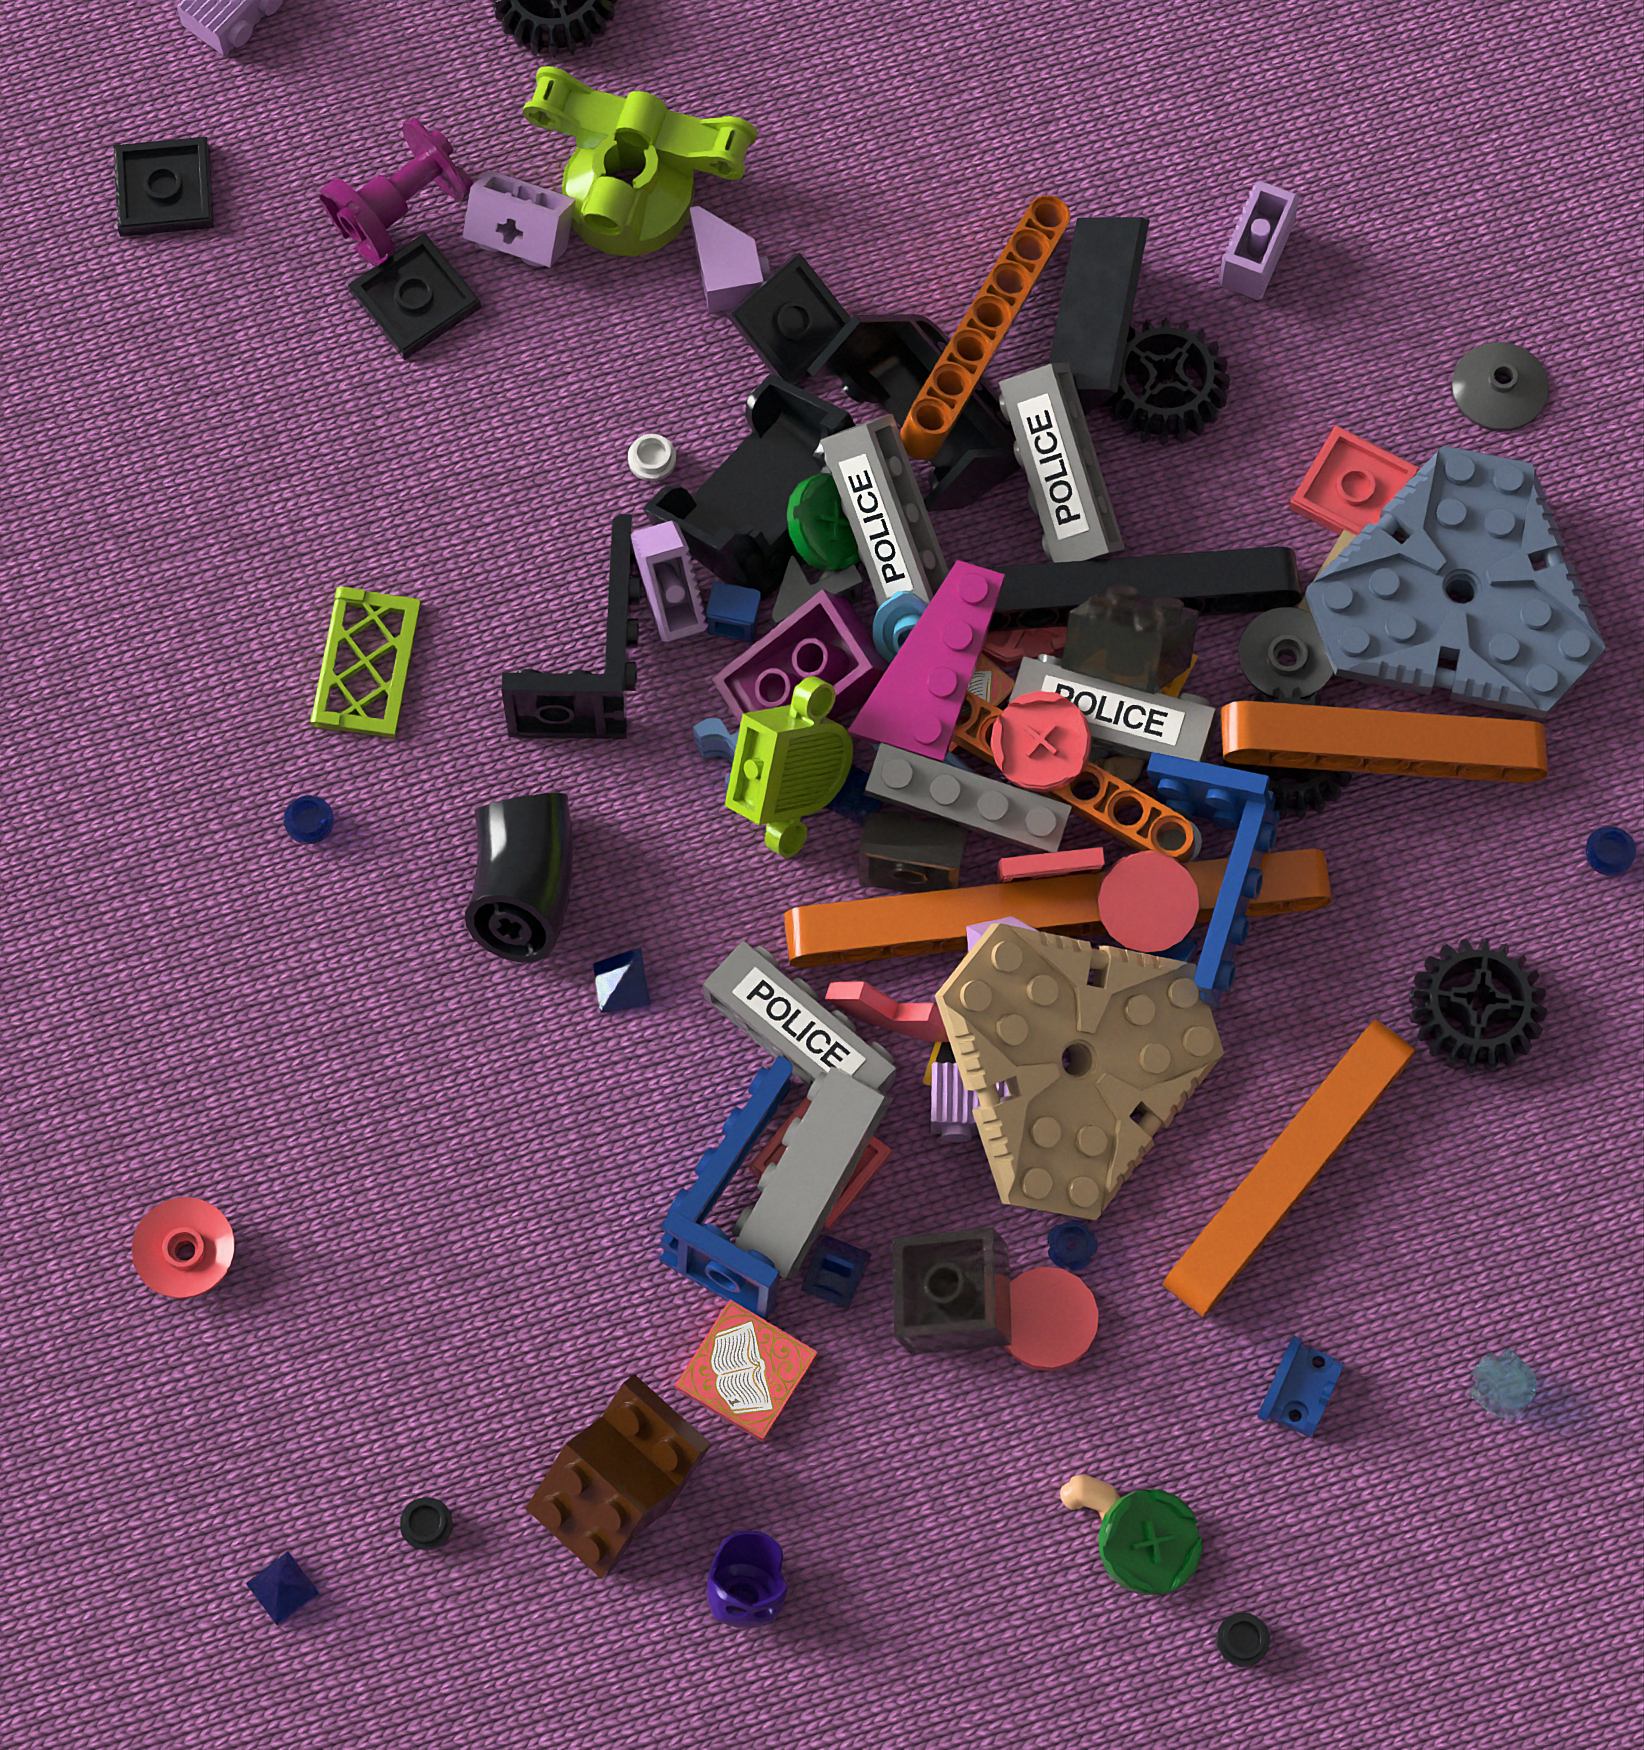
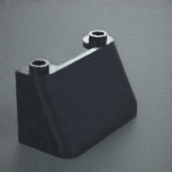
[643,374,856,601]

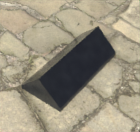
[1048,217,1150,416]

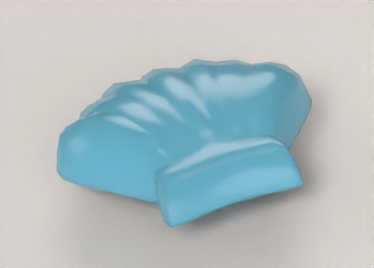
[873,590,929,664]

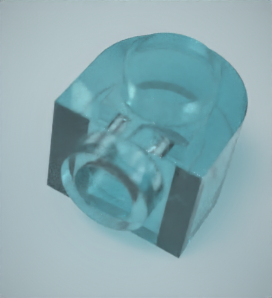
[1468,1348,1537,1418]

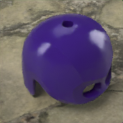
[707,1531,788,1628]

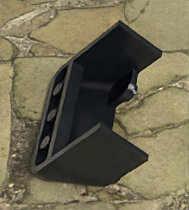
[807,314,1022,512]

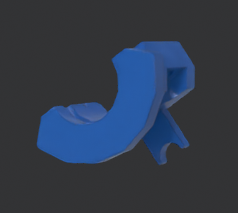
[1257,1335,1344,1438]

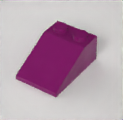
[711,589,890,724]

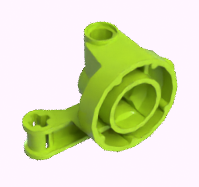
[522,66,758,257]

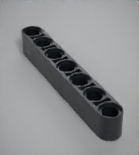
[986,546,1303,632]

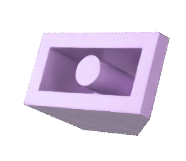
[690,206,771,313]

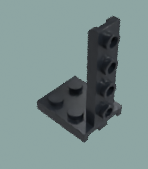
[501,514,641,739]

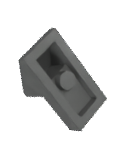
[771,556,863,629]

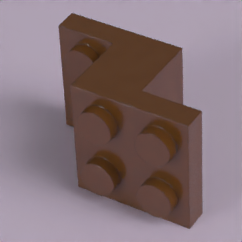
[525,1374,712,1579]

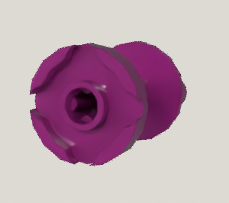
[319,117,473,266]

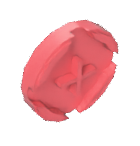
[991,691,1092,793]
[1097,850,1200,953]
[995,1267,1099,1372]

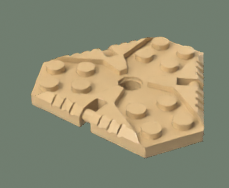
[935,923,1224,1220]

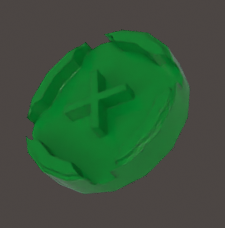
[787,473,861,572]
[1098,1489,1203,1596]

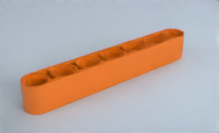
[900,195,1071,460]
[952,691,1195,863]
[1220,701,1549,783]
[1162,1019,1417,1318]

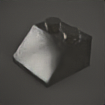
[859,810,968,894]

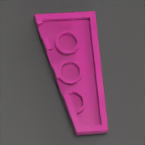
[847,560,1005,763]

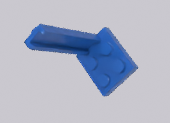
[1147,752,1281,1007]
[659,1055,793,1320]

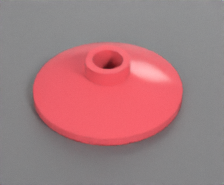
[131,1197,235,1299]

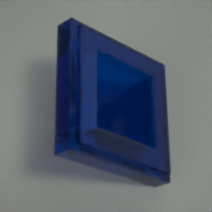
[246,1551,320,1626]

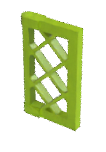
[310,587,421,739]

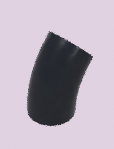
[465,793,573,963]

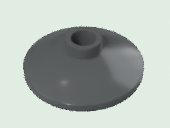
[1452,342,1549,431]
[1238,607,1334,699]

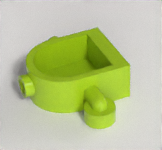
[724,676,853,858]

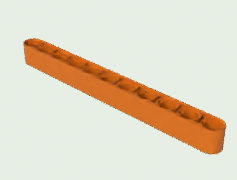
[783,849,1333,968]

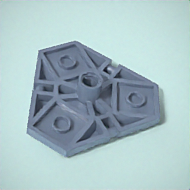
[1305,446,1606,719]

